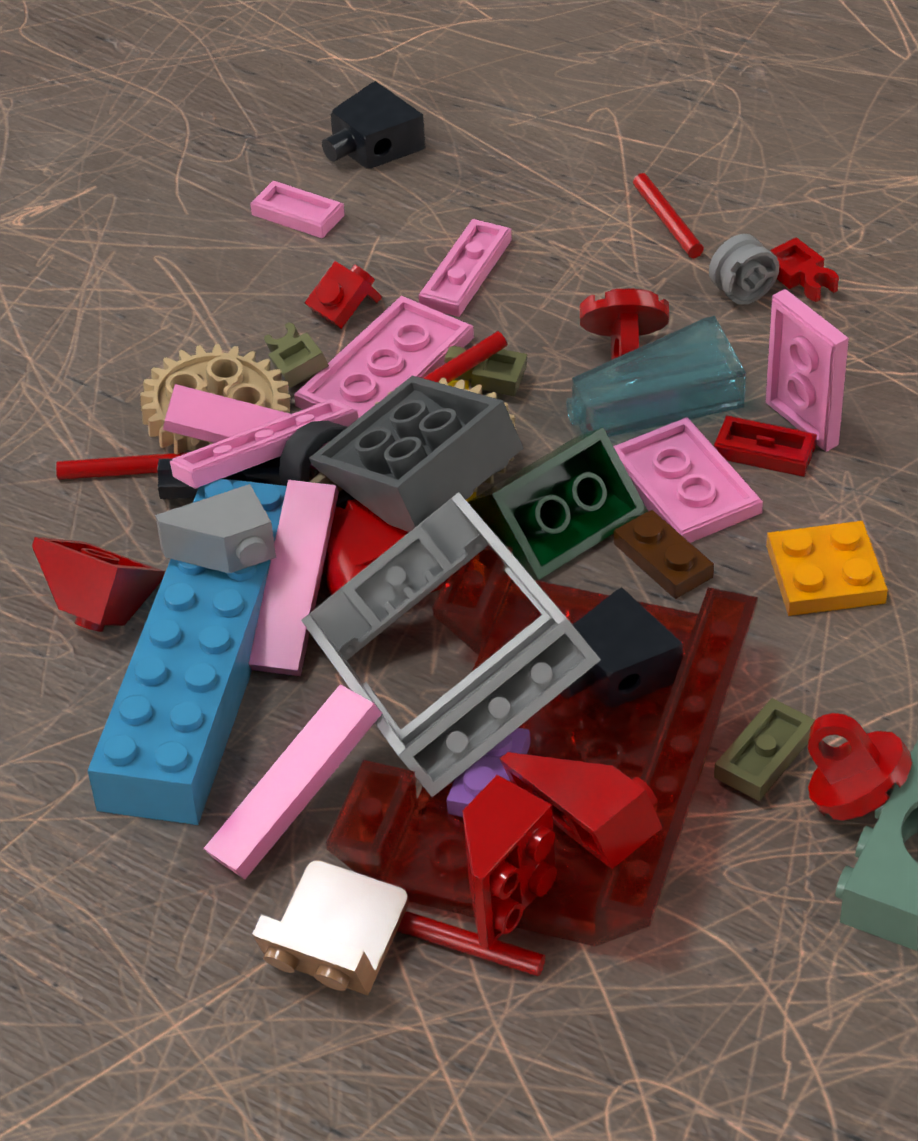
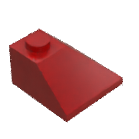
[32,537,165,632]

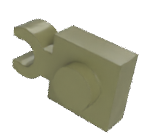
[264,322,329,388]

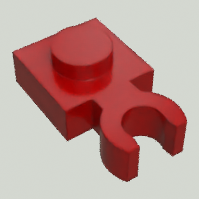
[770,237,839,302]

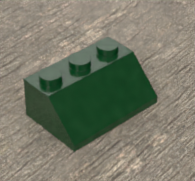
[468,427,648,581]

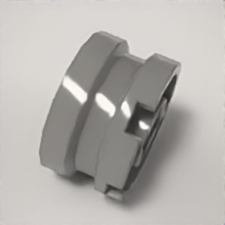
[709,234,779,305]

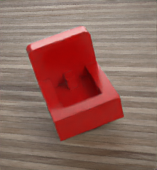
[304,261,382,329]

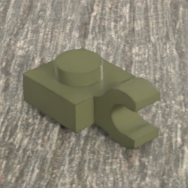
[444,346,527,396]

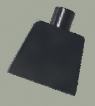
[322,81,425,169]
[560,587,683,708]

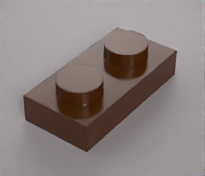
[614,509,714,599]

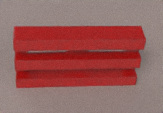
[714,415,817,477]

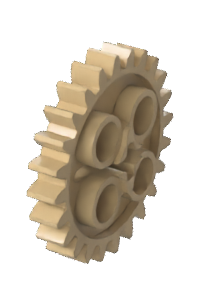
[140,344,290,454]

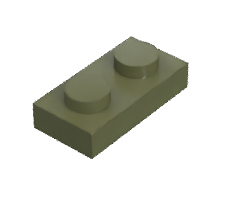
[714,698,815,801]

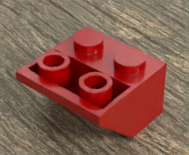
[462,775,557,949]

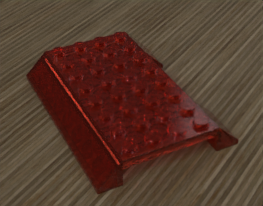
[326,545,758,947]

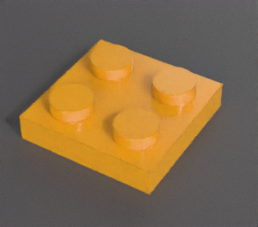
[766,521,888,616]

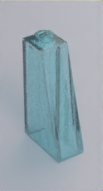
[566,316,746,437]

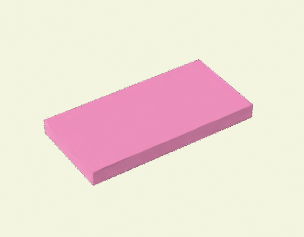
[294,296,474,418]

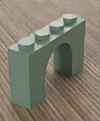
[835,740,918,951]

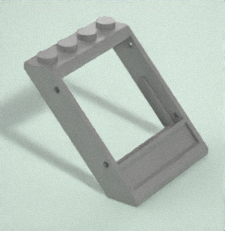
[301,492,601,797]

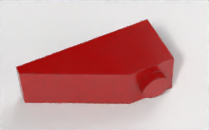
[499,752,663,869]

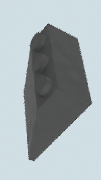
[309,375,524,532]

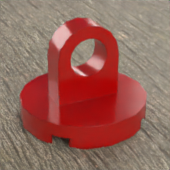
[580,288,669,374]
[808,713,912,820]

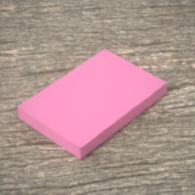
[766,289,849,452]
[613,417,763,543]

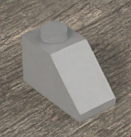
[155,484,276,573]

